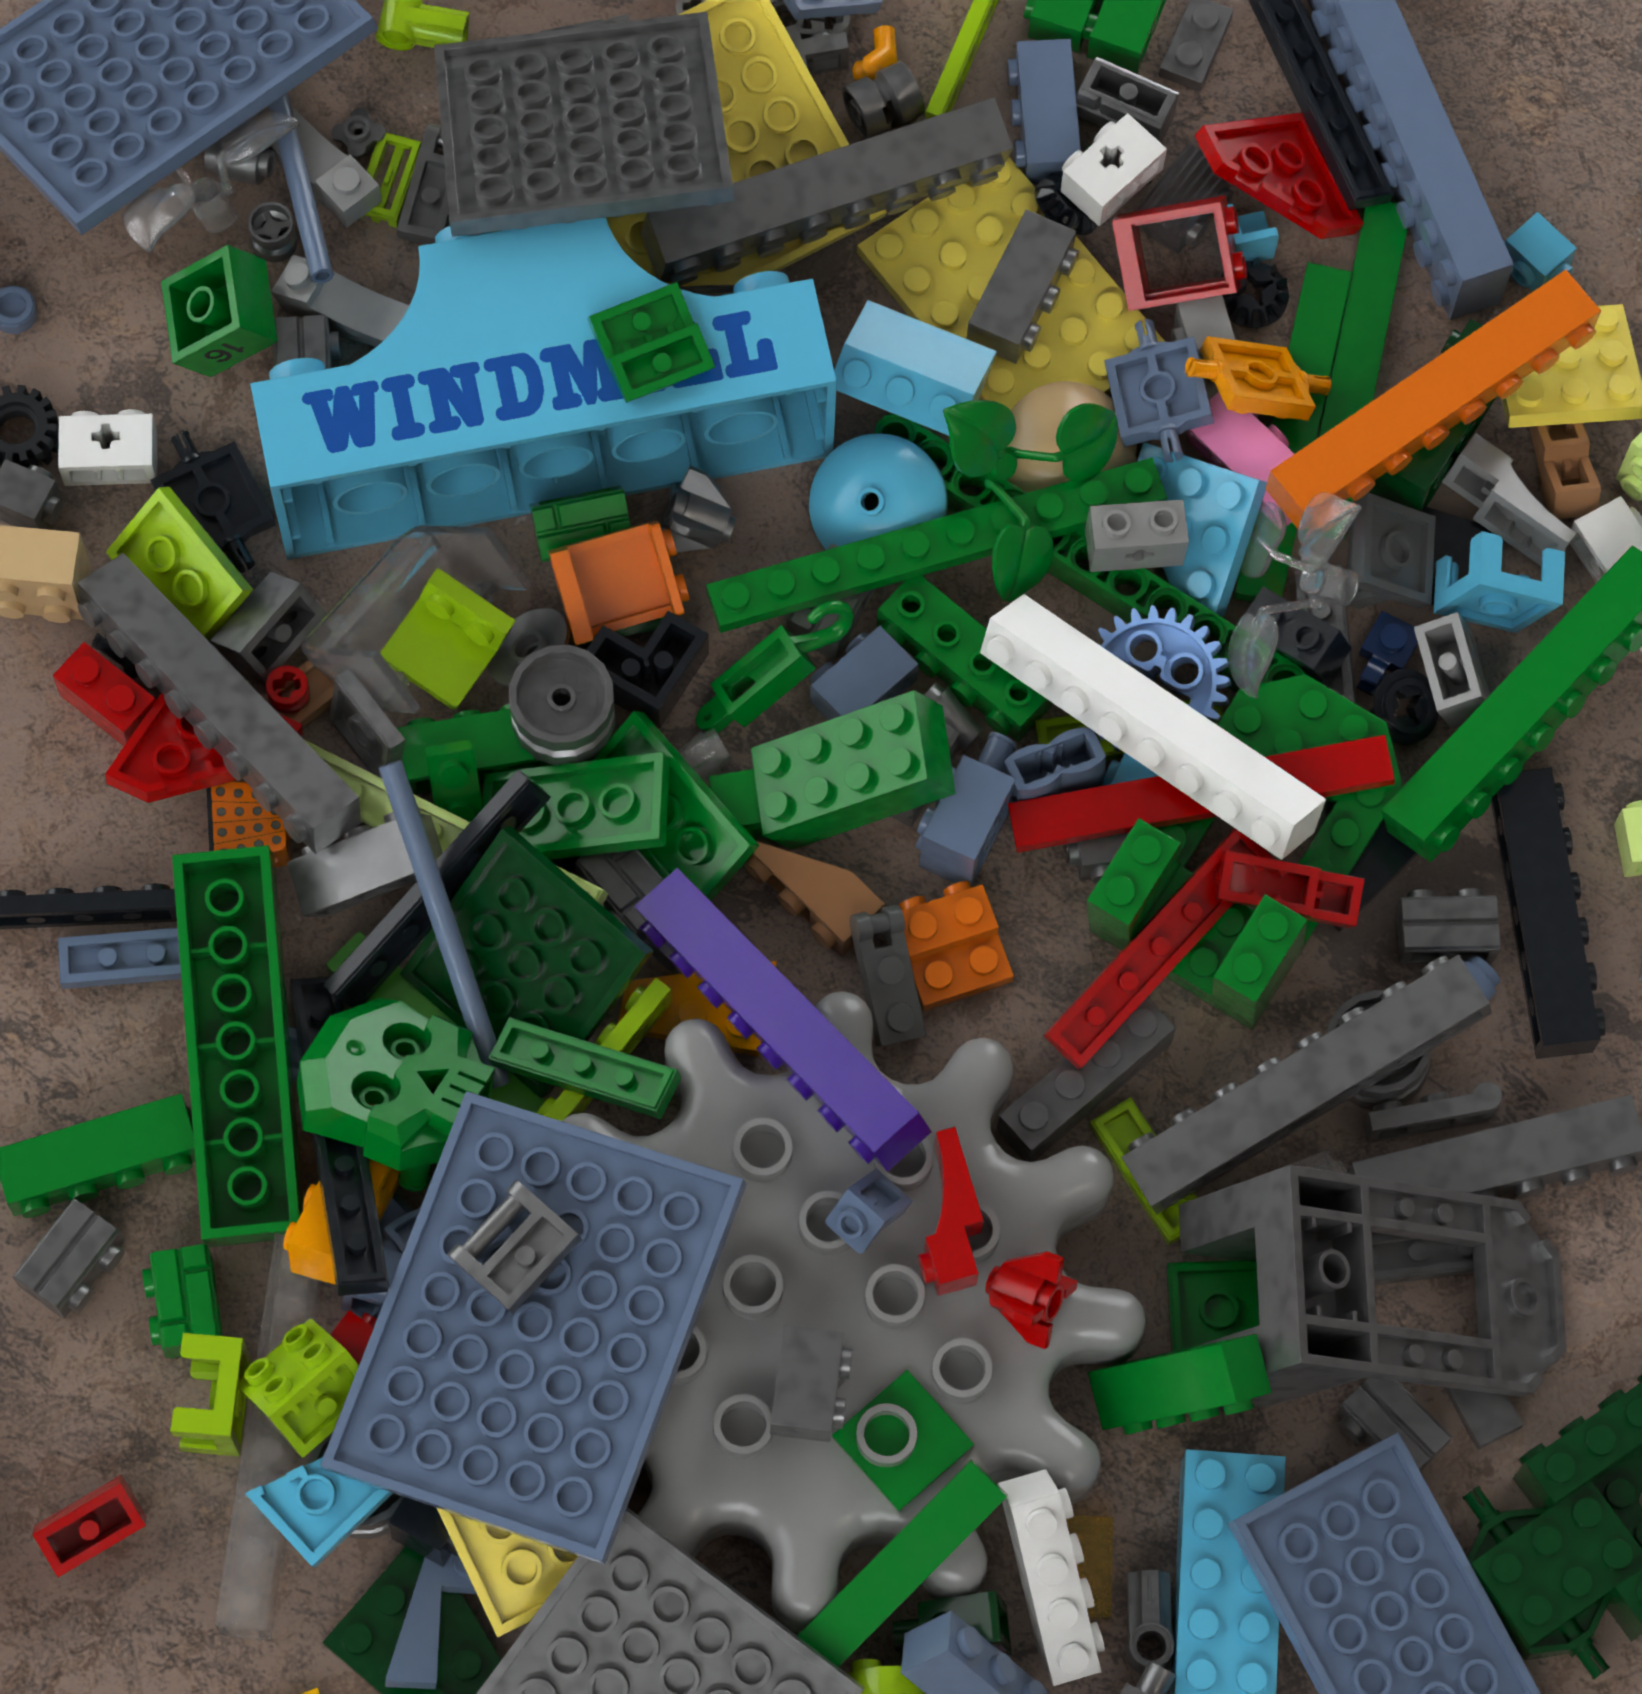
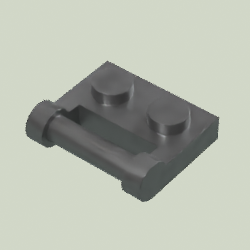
[447,1180,582,1314]

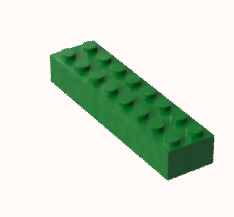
[172,845,303,1247]

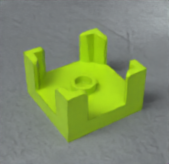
[170,1333,252,1457]

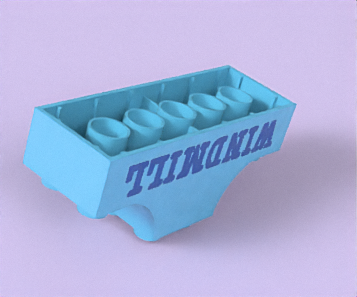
[250,218,837,560]

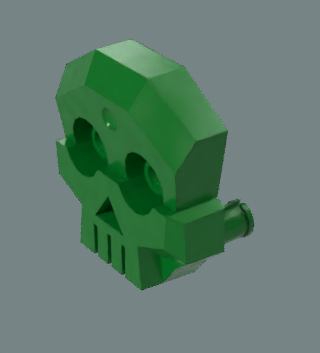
[297,998,495,1192]

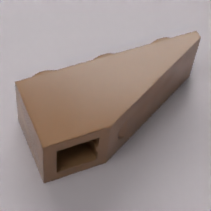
[743,841,885,956]

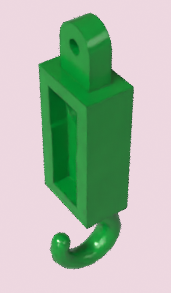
[696,600,853,735]

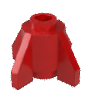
[985,1251,1078,1349]

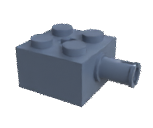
[915,732,1017,887]

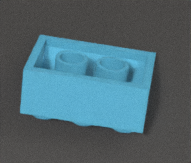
[834,300,997,436]

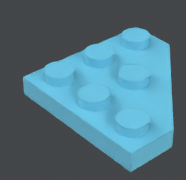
[1137,442,1267,616]

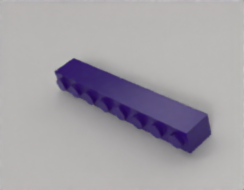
[634,868,932,1172]

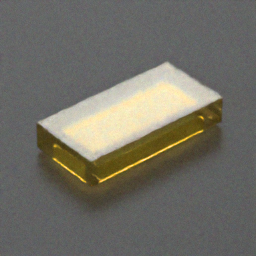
[1066,1516,1113,1619]

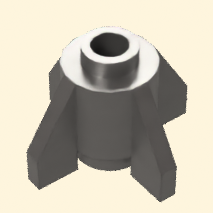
[660,465,736,552]

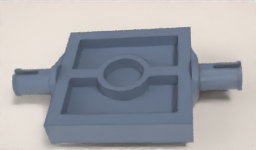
[1104,319,1214,463]

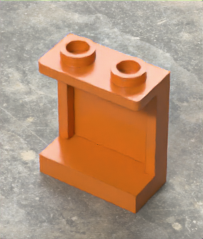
[548,520,690,645]

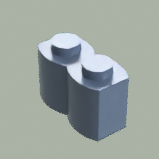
[1004,727,1106,802]

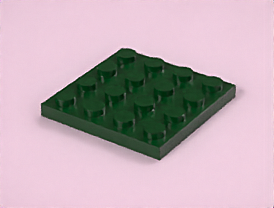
[400,826,654,1099]

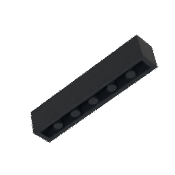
[1491,767,1605,1059]

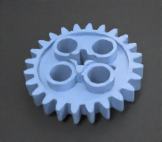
[1097,606,1231,751]

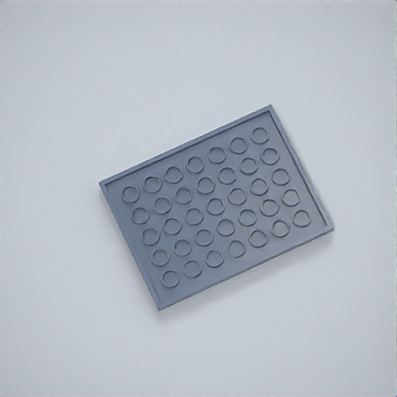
[0,0,378,235]
[320,1091,747,1565]

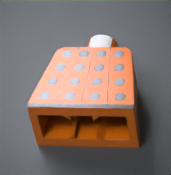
[206,782,292,868]

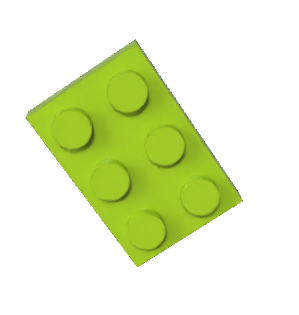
[106,487,253,642]

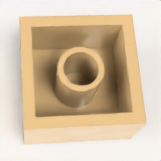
[0,525,92,623]

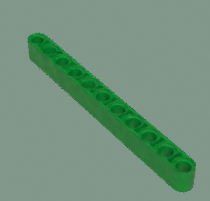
[875,414,1305,693]

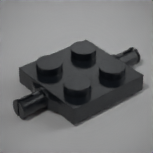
[150,431,276,573]

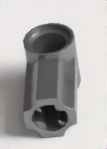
[1125,1570,1174,1674]

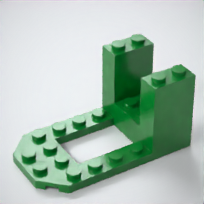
[1087,674,1403,1030]

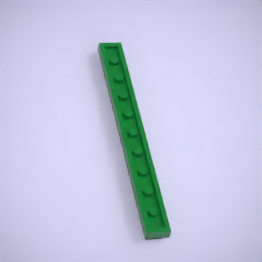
[706,457,1168,633]

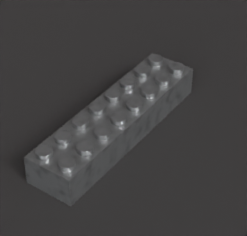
[641,97,1013,286]

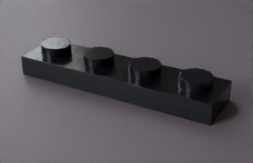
[0,883,177,929]

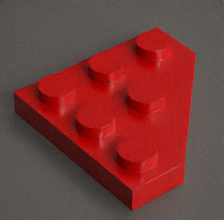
[1194,112,1364,239]
[105,693,303,803]

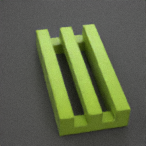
[361,132,422,228]

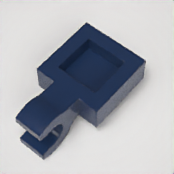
[1356,611,1418,696]

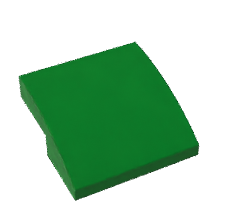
[587,282,715,403]

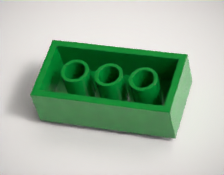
[751,690,956,850]

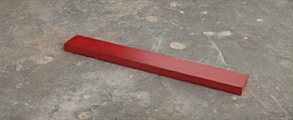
[1008,735,1395,853]

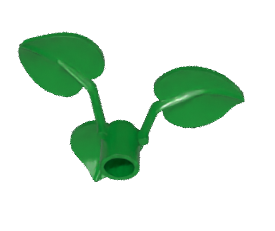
[943,400,1118,602]

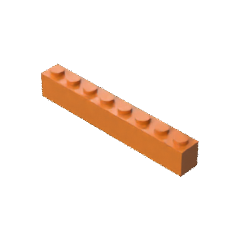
[1265,269,1601,531]

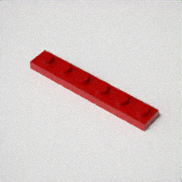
[1043,828,1274,1069]

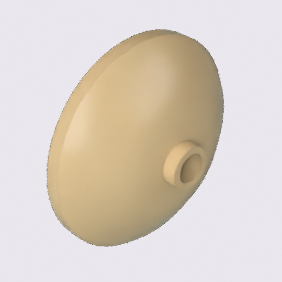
[1007,381,1137,493]

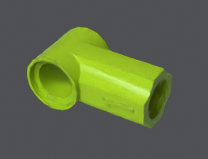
[375,0,470,51]

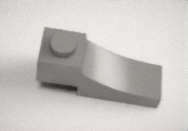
[260,109,382,228]
[271,255,410,347]
[1442,433,1576,567]

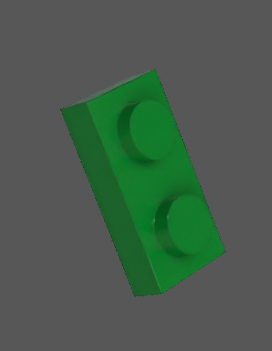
[424,739,483,822]

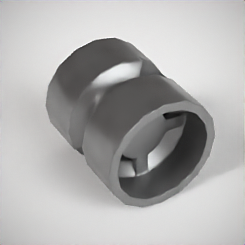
[842,61,925,139]

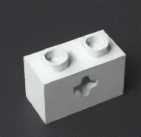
[1060,113,1167,227]
[58,409,158,486]

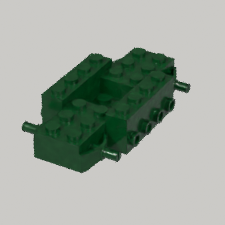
[1462,1374,1642,1680]

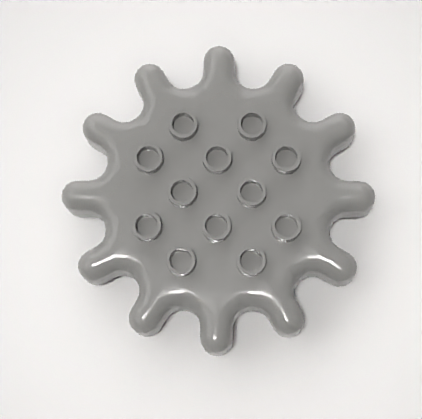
[562,991,1147,1633]

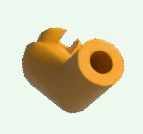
[852,25,897,81]

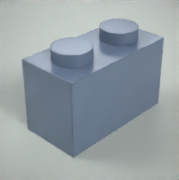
[810,625,919,720]

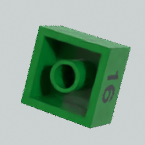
[161,245,278,377]

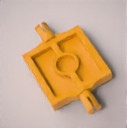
[1185,336,1331,421]

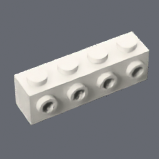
[998,1469,1105,1686]

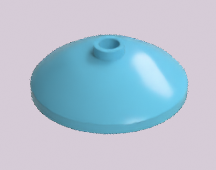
[809,433,948,550]

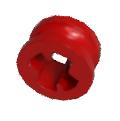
[265,665,310,714]

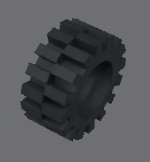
[0,385,59,468]

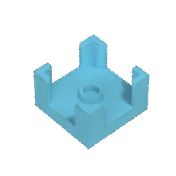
[1433,531,1565,633]

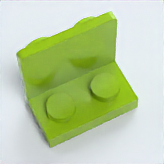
[378,567,516,710]
[238,1319,359,1458]

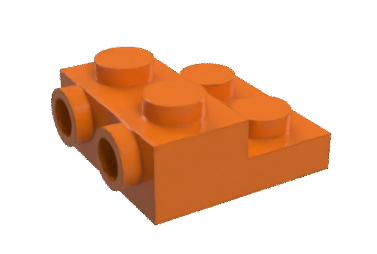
[899,881,1014,1011]

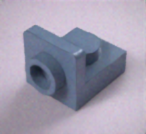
[825,1168,913,1254]

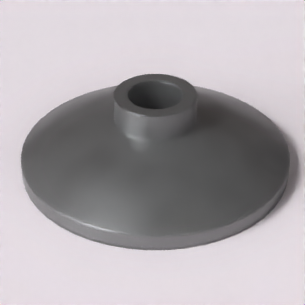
[487,608,570,687]

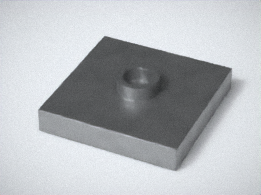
[329,668,405,778]

